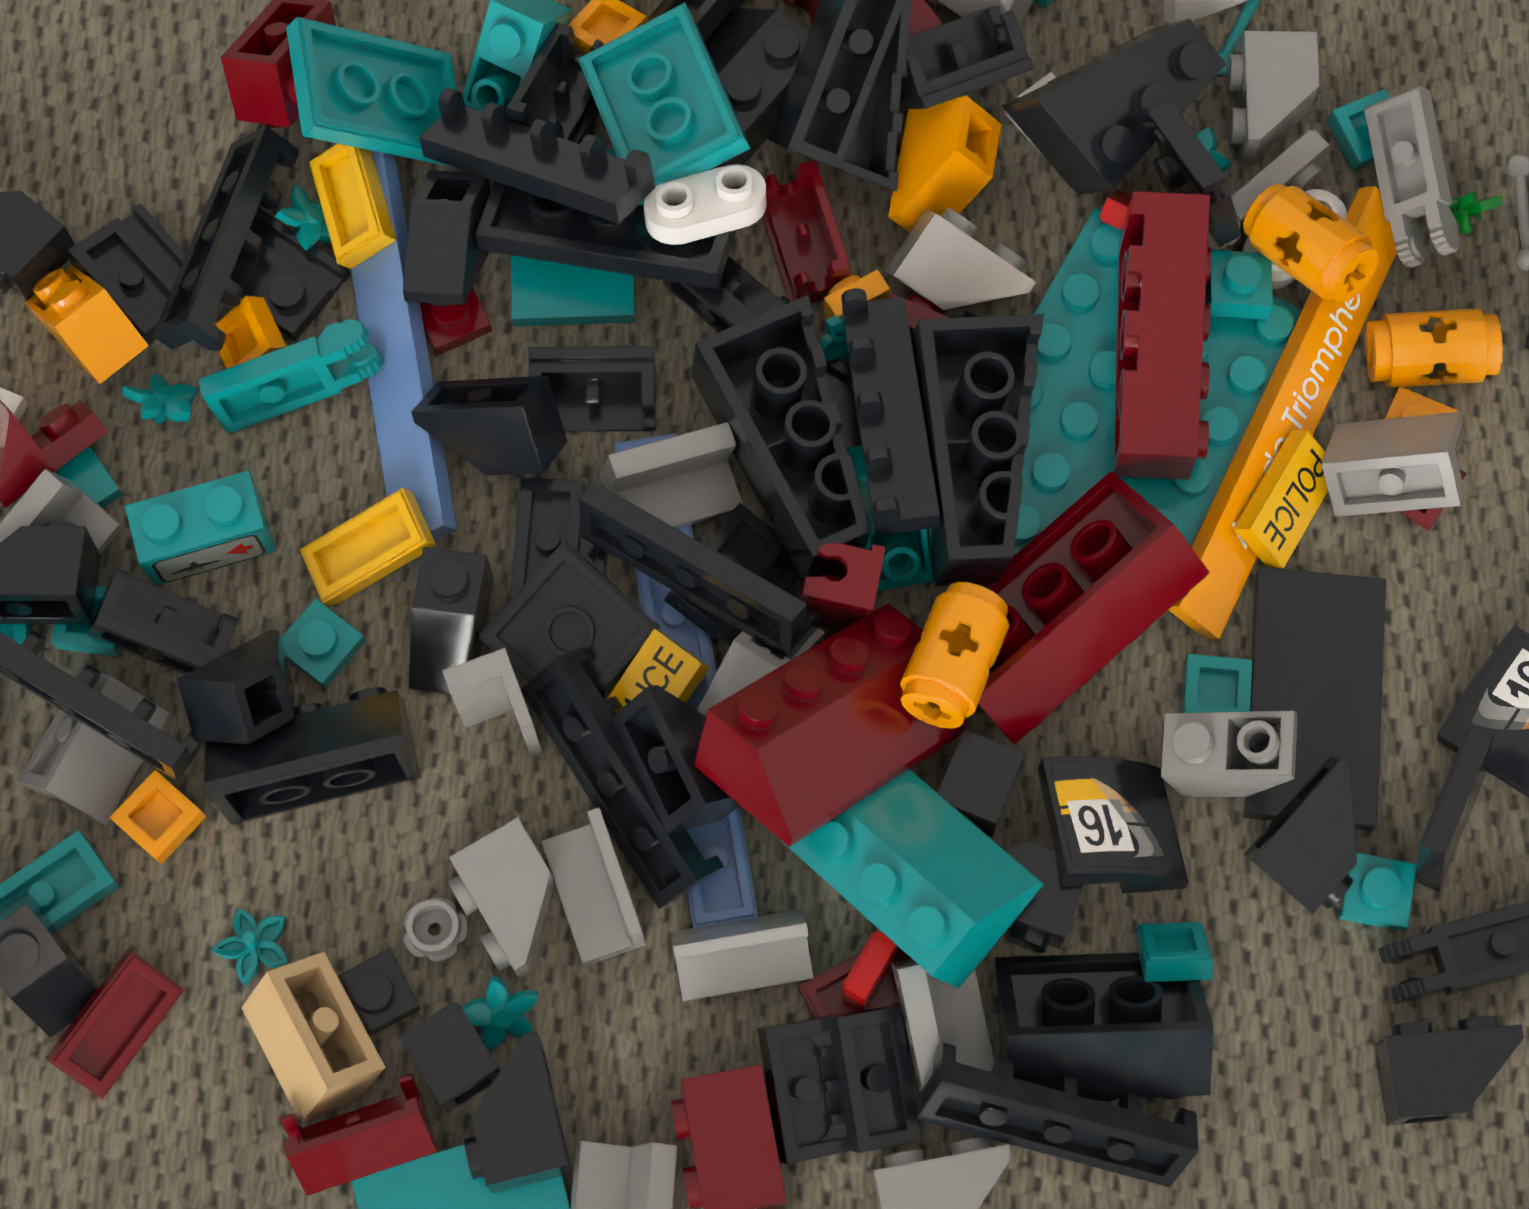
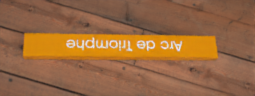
[1168,186,1397,640]

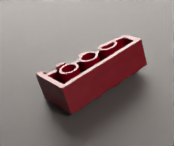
[1113,191,1211,480]

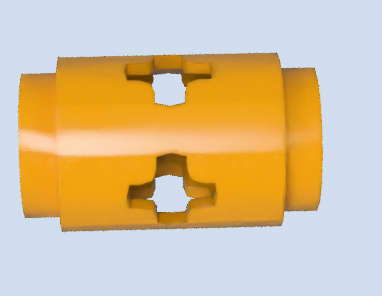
[1243,184,1379,302]
[1365,308,1503,388]
[900,582,1009,729]

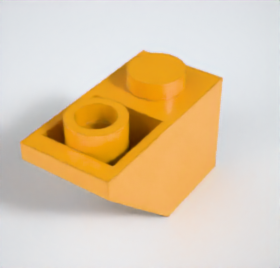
[888,95,1002,233]
[24,265,149,384]

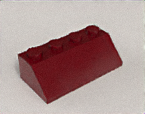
[950,471,1210,745]
[694,603,968,847]

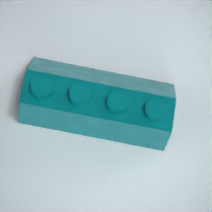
[769,769,1044,988]

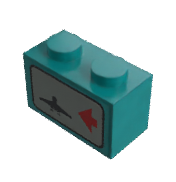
[125,470,277,586]

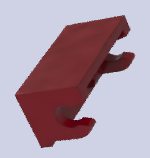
[762,160,851,304]
[796,543,886,631]
[280,1073,437,1196]

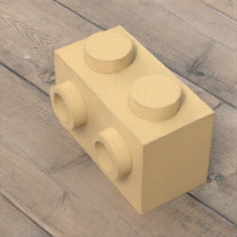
[241,952,385,1123]

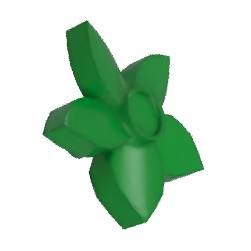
[1448,191,1503,235]

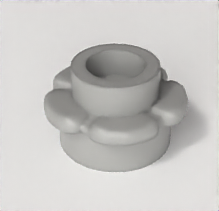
[403,897,468,962]

